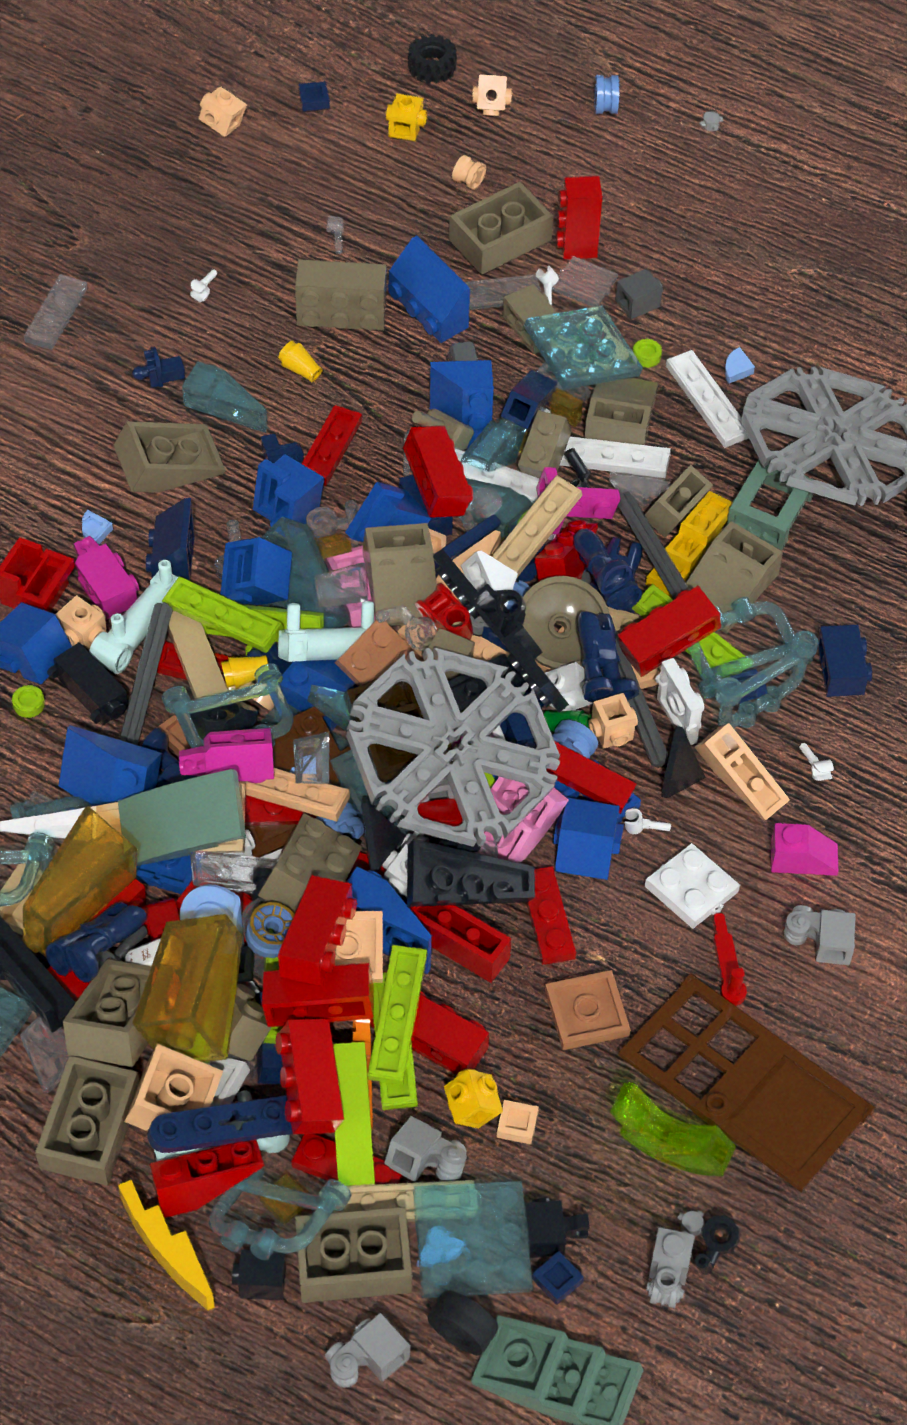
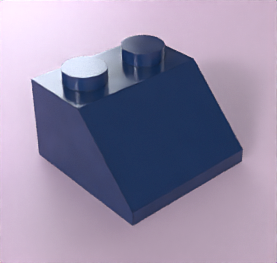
[146,498,195,581]

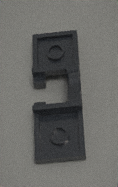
[433,549,569,713]

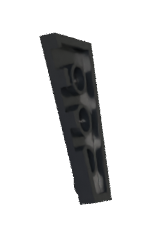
[407,839,535,907]

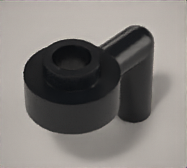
[564,448,591,488]
[695,1215,740,1275]

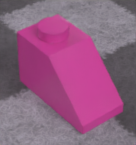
[770,823,838,876]

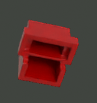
[0,537,75,612]

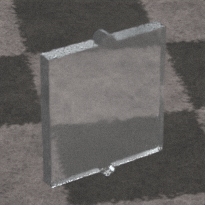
[552,256,618,309]

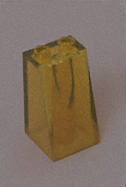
[23,806,137,958]
[132,914,242,1062]

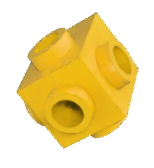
[386,93,427,141]
[444,1069,503,1129]

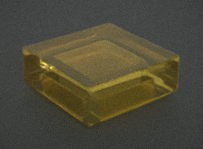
[551,388,583,427]
[312,532,352,559]
[259,1173,311,1225]

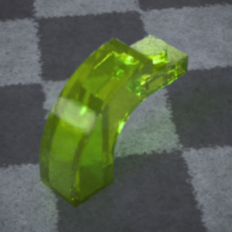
[610,1083,736,1176]

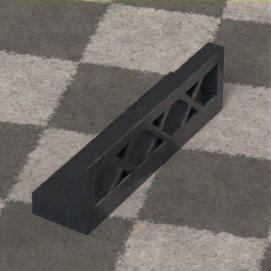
[0,916,76,1033]

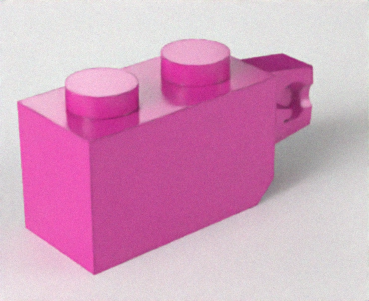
[74,536,139,620]
[179,728,274,783]

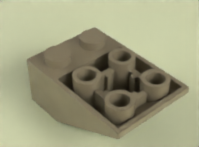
[585,373,659,445]
[686,521,783,634]
[362,523,437,626]

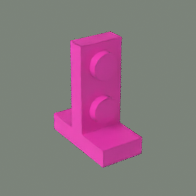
[536,467,621,534]

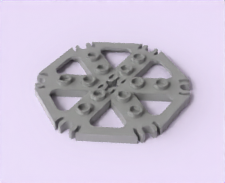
[741,366,907,506]
[346,647,560,847]

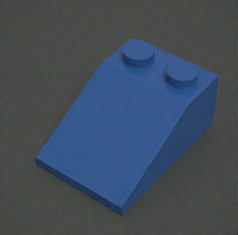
[276,660,358,733]
[58,725,162,807]
[347,867,432,974]

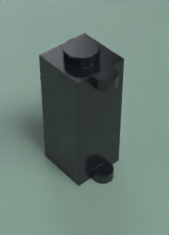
[47,642,128,725]

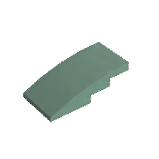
[118,769,246,868]
[471,1315,643,1425]

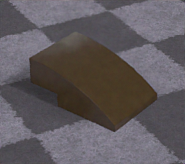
[343,681,438,782]

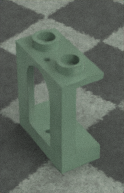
[727,460,814,550]

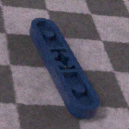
[147,1095,292,1153]

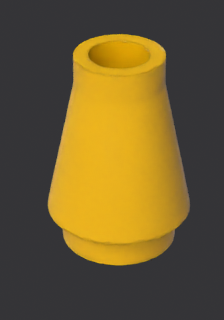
[278,341,323,382]
[221,655,271,689]

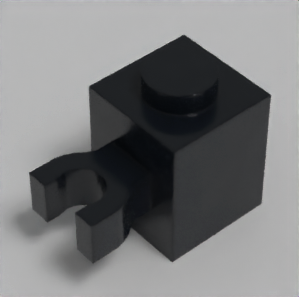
[524,1198,590,1258]
[232,1228,286,1300]

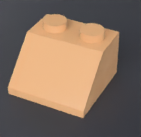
[124,1044,223,1131]

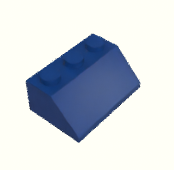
[388,235,470,343]
[429,360,494,448]

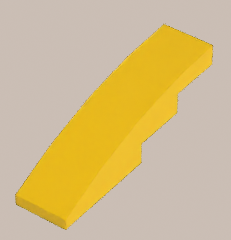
[645,491,733,598]
[118,1180,215,1311]

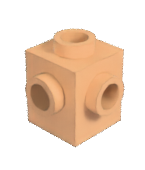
[472,75,512,116]
[199,86,247,137]
[55,595,107,651]
[588,693,638,749]

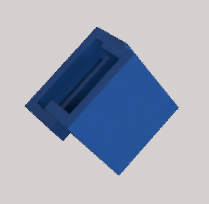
[252,454,324,538]
[345,482,431,542]
[220,537,292,606]
[0,602,72,685]
[553,798,624,880]

